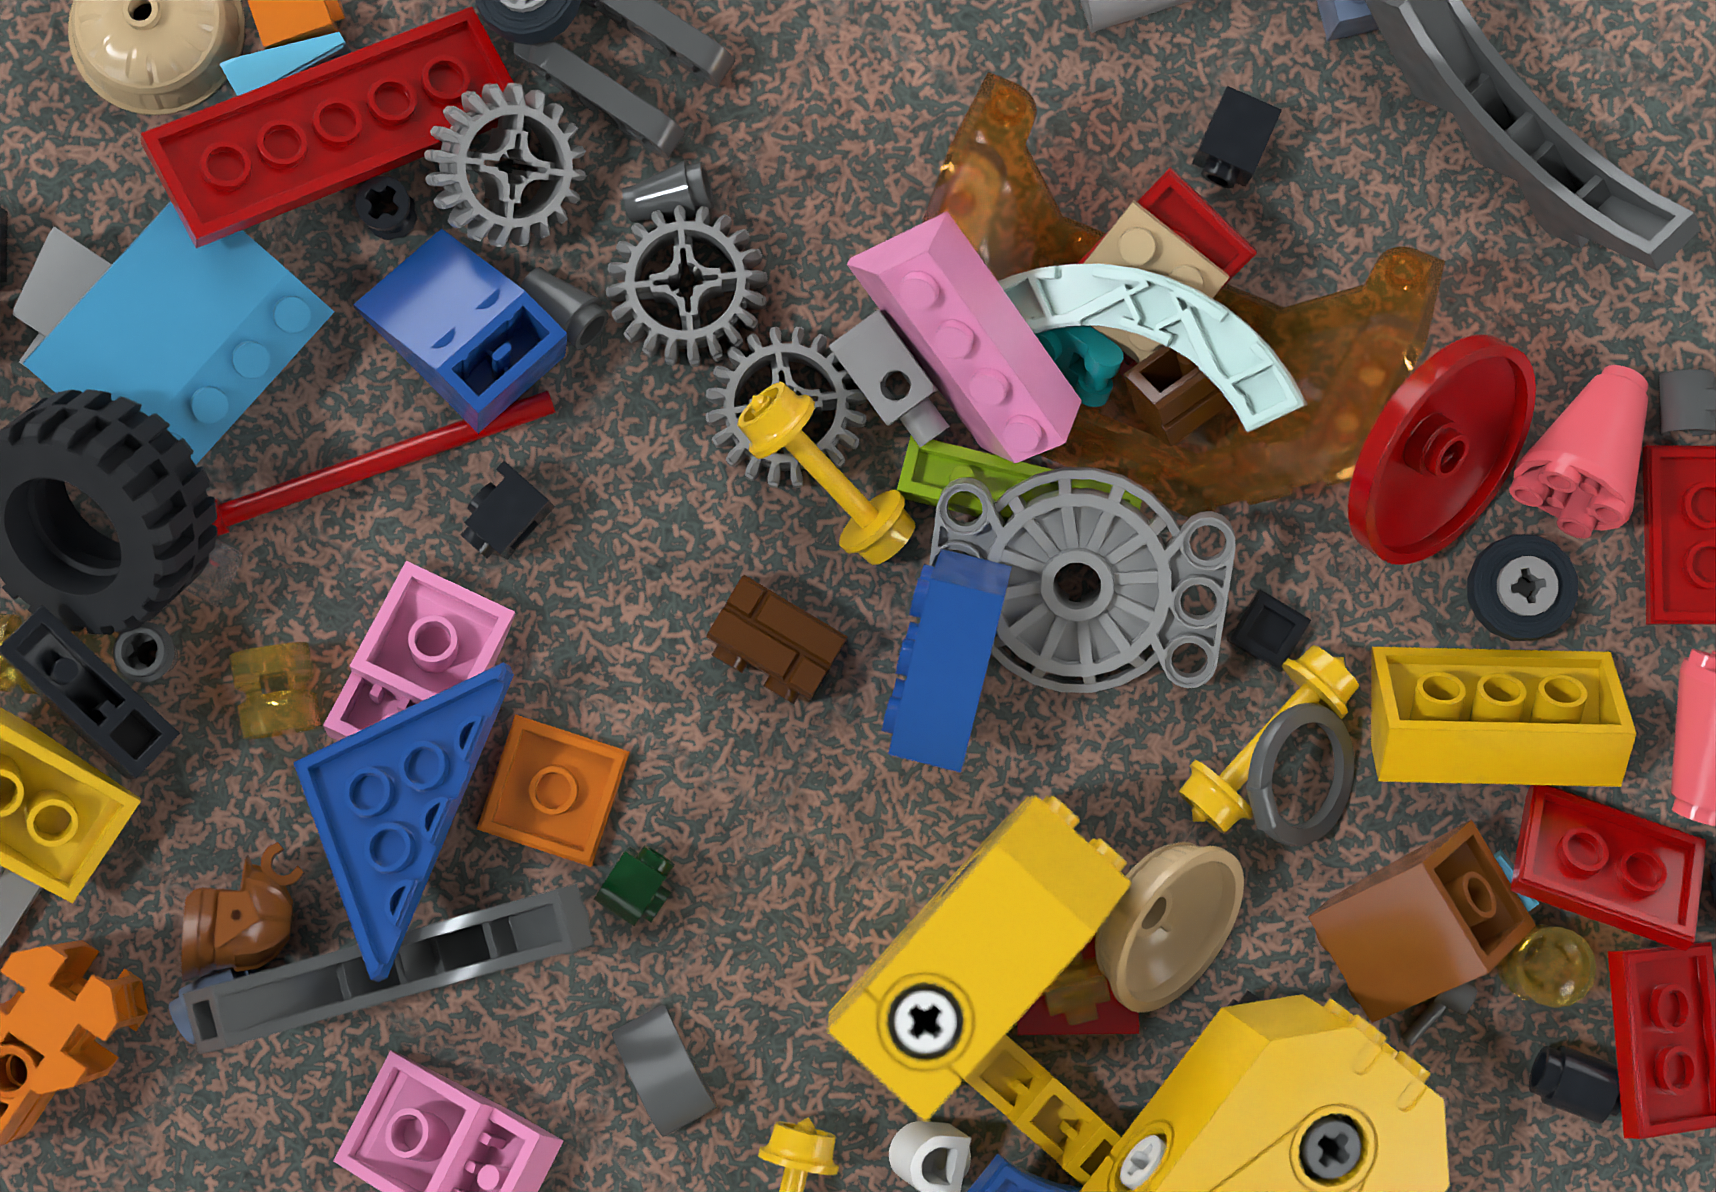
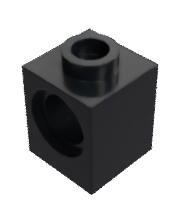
[1192,86,1282,188]

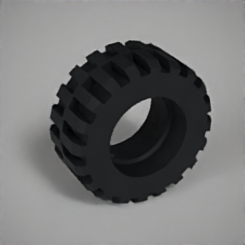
[0,389,217,635]

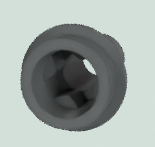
[622,159,714,223]
[520,267,609,350]
[113,622,178,683]

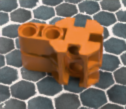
[0,940,148,1146]

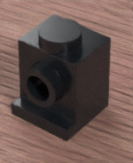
[460,461,555,560]

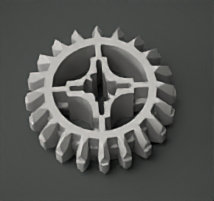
[424,83,587,247]
[606,205,768,367]
[706,327,867,488]

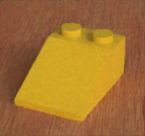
[0,707,141,904]

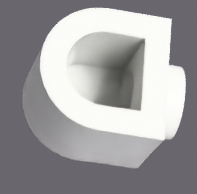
[889,1121,971,1192]

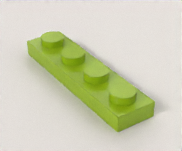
[897,436,1142,521]

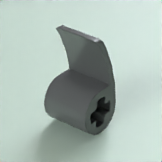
[612,1005,718,1137]

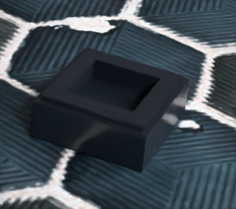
[1228,589,1311,672]

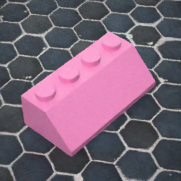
[847,211,1082,464]

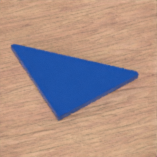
[293,662,514,982]

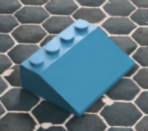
[23,201,335,465]

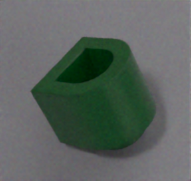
[594,845,674,926]

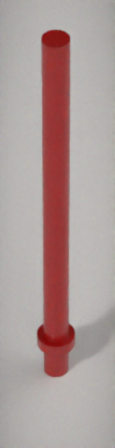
[212,390,556,536]

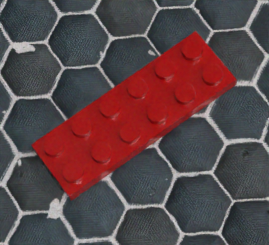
[141,6,514,248]

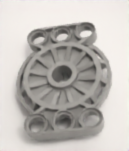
[929,467,1236,693]

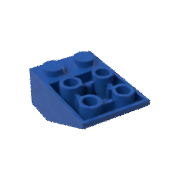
[353,228,568,434]

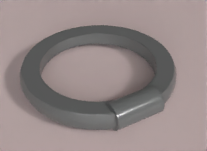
[1246,703,1354,846]

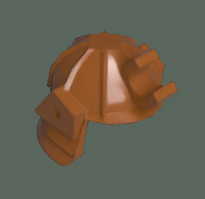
[181,842,305,982]

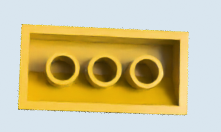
[1371,647,1637,787]

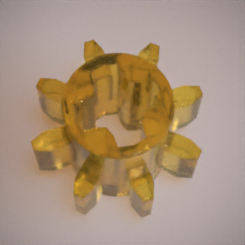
[1042,950,1110,1026]

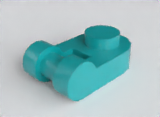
[1035,326,1123,407]

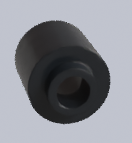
[1529,1045,1621,1124]

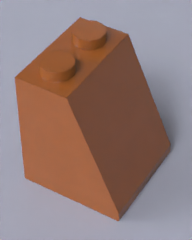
[1308,820,1536,1023]

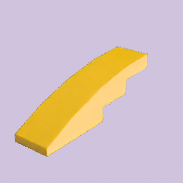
[962,1033,1122,1186]

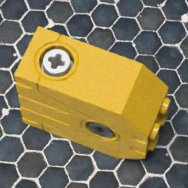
[827,795,1131,1122]
[1080,994,1449,1192]

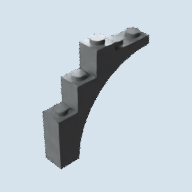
[1365,0,1701,271]
[183,883,594,1055]

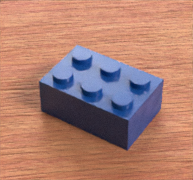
[882,549,1012,773]

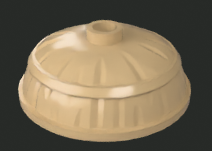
[68,0,245,115]
[1095,842,1244,1012]

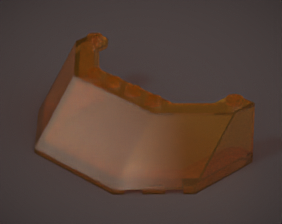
[921,72,1445,518]

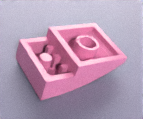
[323,561,515,741]
[333,1050,564,1192]

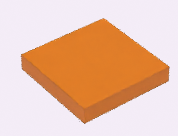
[477,714,631,867]

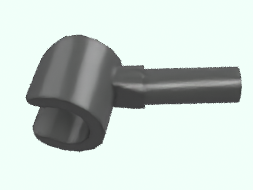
[1401,982,1477,1046]

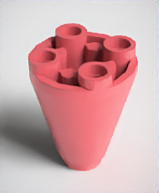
[1509,365,1649,539]
[1671,649,1716,826]

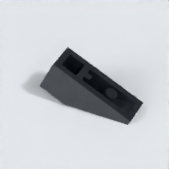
[0,605,180,780]

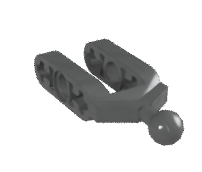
[514,0,736,159]

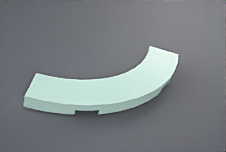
[998,264,1307,432]

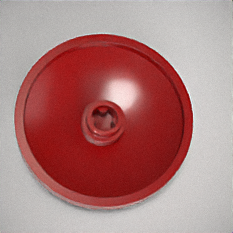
[1348,334,1536,565]

